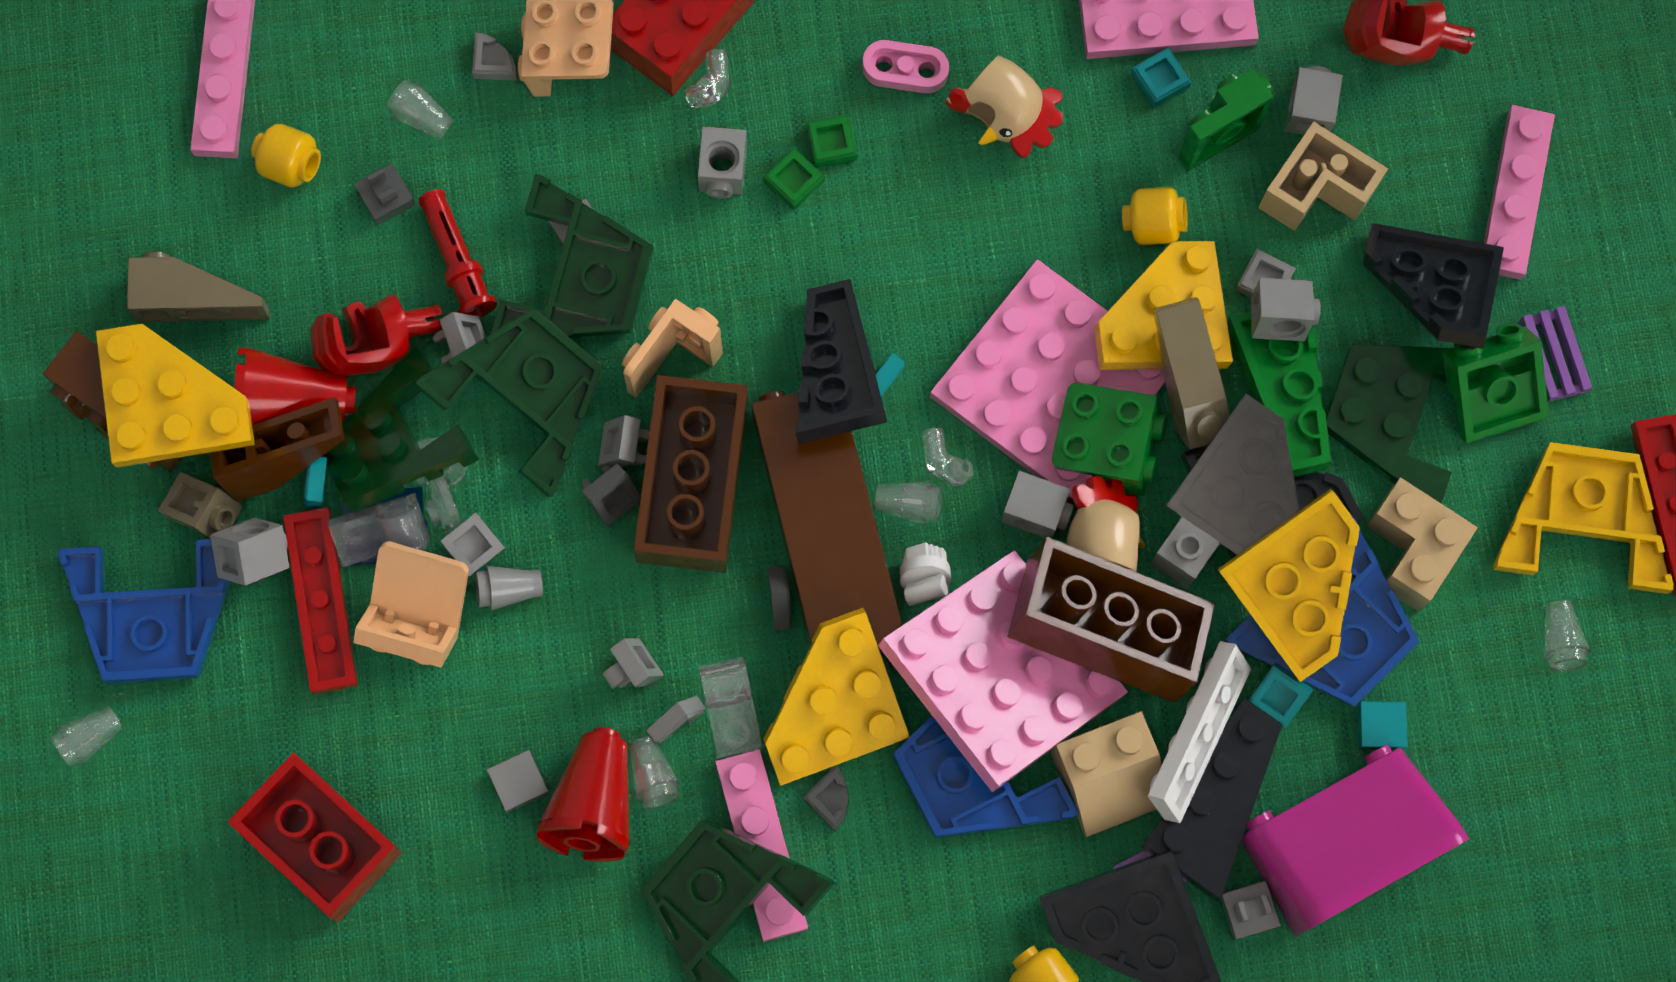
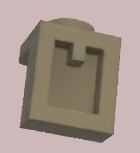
[158,472,242,539]

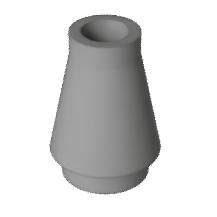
[475,566,543,611]

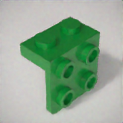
[1052,383,1167,496]

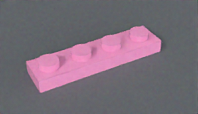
[190,0,255,159]
[1484,105,1555,280]
[715,749,808,942]

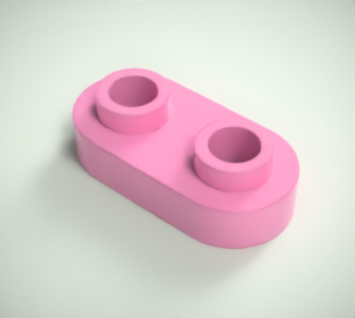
[862,40,949,94]

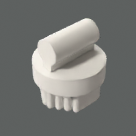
[900,542,951,606]

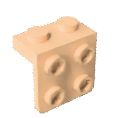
[518,0,614,97]
[622,299,723,398]
[353,541,469,668]

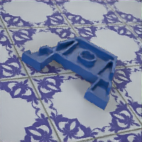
[1225,515,1420,707]
[58,539,230,684]
[893,716,1079,839]

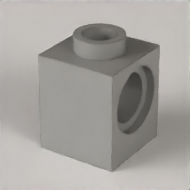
[1285,66,1343,135]
[698,127,747,199]
[1250,278,1321,342]
[1001,471,1074,539]
[1150,517,1220,590]
[210,518,289,586]

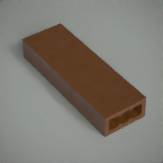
[752,391,902,655]

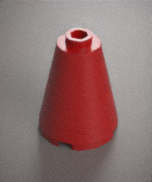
[234,347,356,425]
[536,727,630,862]

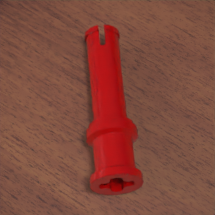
[418,189,498,318]

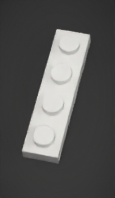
[1148,641,1251,823]

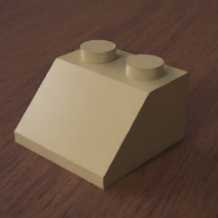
[1051,711,1162,838]

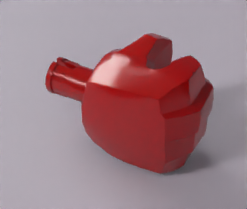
[1343,0,1475,66]
[310,294,443,376]

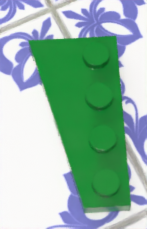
[1227,311,1331,477]

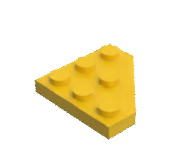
[1094,241,1233,370]
[96,324,255,468]
[1218,489,1360,682]
[763,608,910,786]

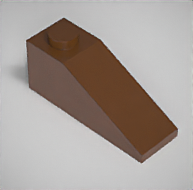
[210,397,345,502]

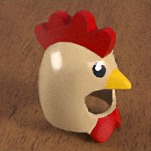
[945,55,1063,158]
[1066,475,1145,572]

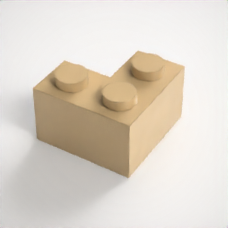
[1258,121,1388,231]
[1366,477,1478,612]

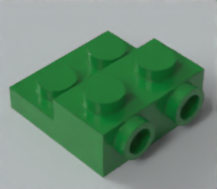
[1178,69,1274,172]
[1443,323,1549,444]

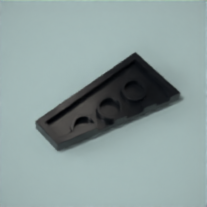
[795,279,887,444]
[1141,698,1282,902]

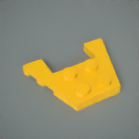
[1493,442,1673,594]

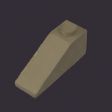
[127,252,271,323]
[1153,297,1229,450]

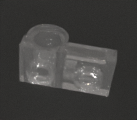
[416,437,467,535]
[328,493,430,567]
[698,657,763,758]

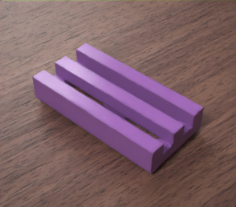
[1519,306,1592,402]

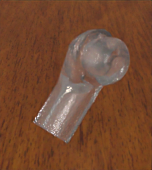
[686,49,730,108]
[921,428,973,486]

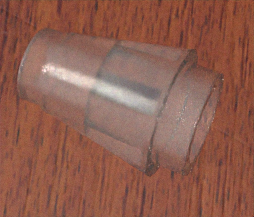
[386,79,454,140]
[875,481,943,526]
[1544,600,1590,671]
[49,706,124,768]
[629,736,680,809]

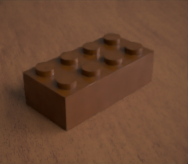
[634,375,748,573]
[1007,537,1215,703]

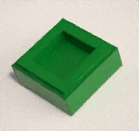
[806,115,858,168]
[763,148,825,210]

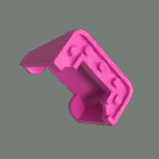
[1241,744,1469,936]

